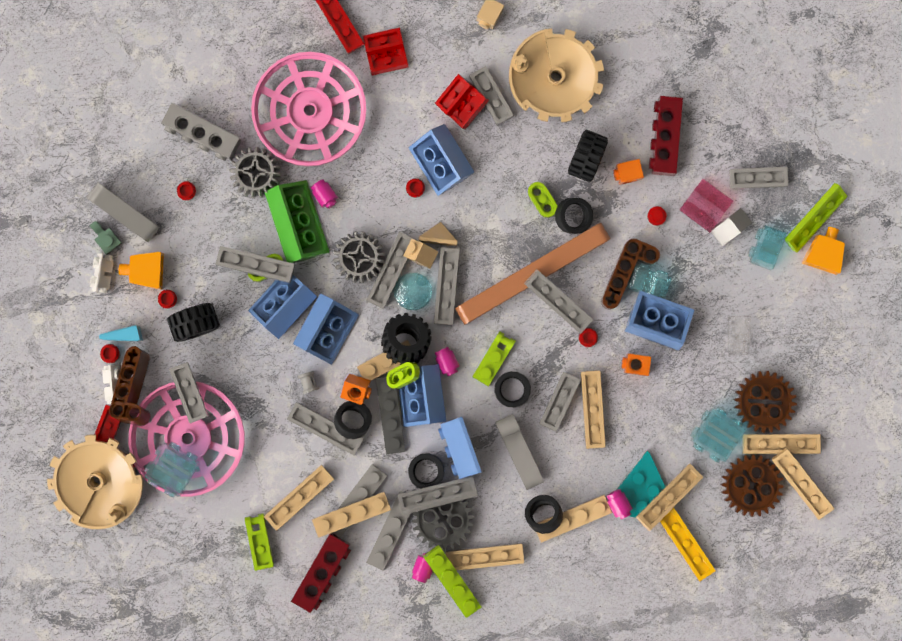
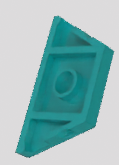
[612,451,665,518]

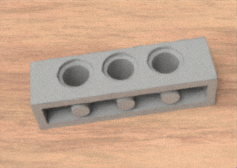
[161,103,241,161]

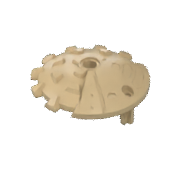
[509,28,604,123]
[47,434,143,529]

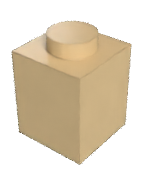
[476,0,504,29]
[403,239,438,269]

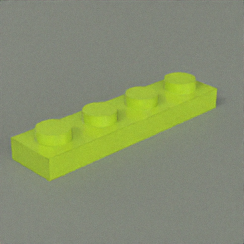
[784,183,848,253]
[423,545,481,618]

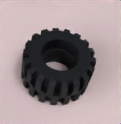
[568,129,608,183]
[167,303,220,342]
[381,313,432,365]

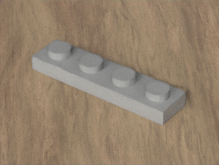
[366,232,417,309]
[215,246,295,283]
[434,247,460,325]
[524,269,593,334]
[287,402,364,456]
[334,464,387,537]
[398,476,478,515]
[366,492,411,571]

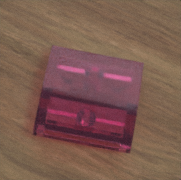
[679,178,733,233]

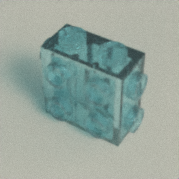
[690,408,746,463]
[144,441,201,498]

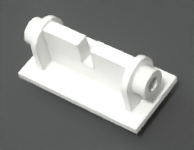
[90,253,114,293]
[102,365,121,405]

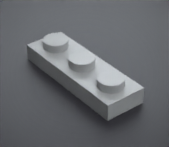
[469,66,514,126]
[729,167,788,189]
[169,362,209,423]
[539,372,581,432]

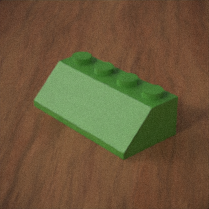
[265,180,329,263]

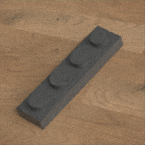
[376,377,405,455]

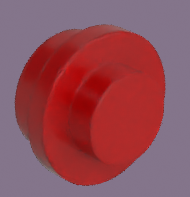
[406,178,425,198]
[177,181,196,201]
[647,206,667,226]
[158,289,177,309]
[579,328,598,347]
[100,344,120,363]

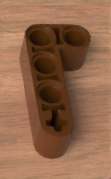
[601,239,660,310]
[109,346,151,426]

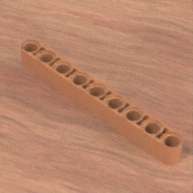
[455,223,611,325]

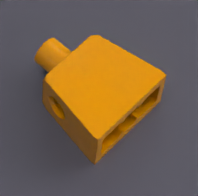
[802,227,845,275]
[118,252,164,290]

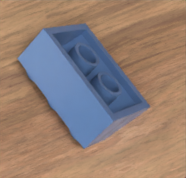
[408,124,475,196]
[248,275,317,339]
[625,290,694,351]
[293,293,359,365]
[398,364,446,427]
[438,417,482,479]

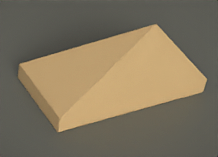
[419,222,457,246]

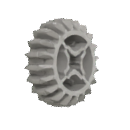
[229,147,281,199]
[333,231,385,283]

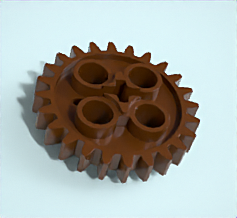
[733,371,797,433]
[720,454,784,517]

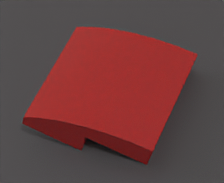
[363,27,409,76]
[435,74,489,130]

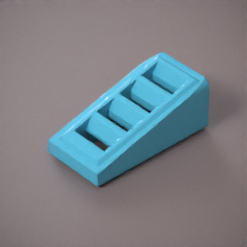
[99,325,143,341]

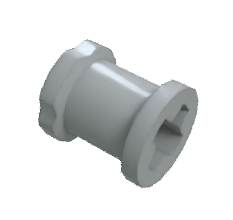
[297,371,319,394]

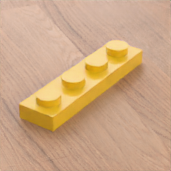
[660,508,716,581]

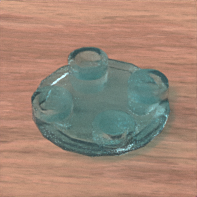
[394,273,432,310]

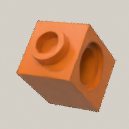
[613,159,644,185]
[621,353,651,376]
[340,373,372,405]

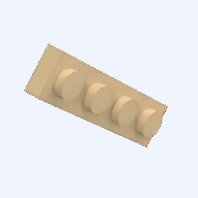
[581,371,606,449]
[742,434,821,454]
[772,448,834,520]
[636,464,703,531]
[264,465,334,531]
[312,492,391,538]
[537,494,612,543]
[446,543,524,570]

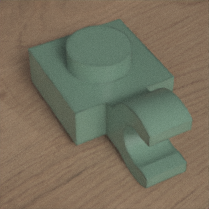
[89,221,122,255]

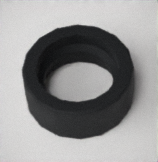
[555,198,594,234]
[494,371,531,408]
[334,401,372,439]
[408,453,445,489]
[525,495,563,534]

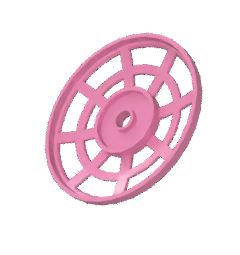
[251,52,367,167]
[128,382,245,497]

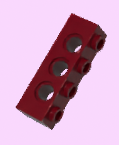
[649,96,683,176]
[291,533,351,613]

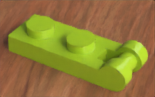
[472,331,516,387]
[245,513,274,571]

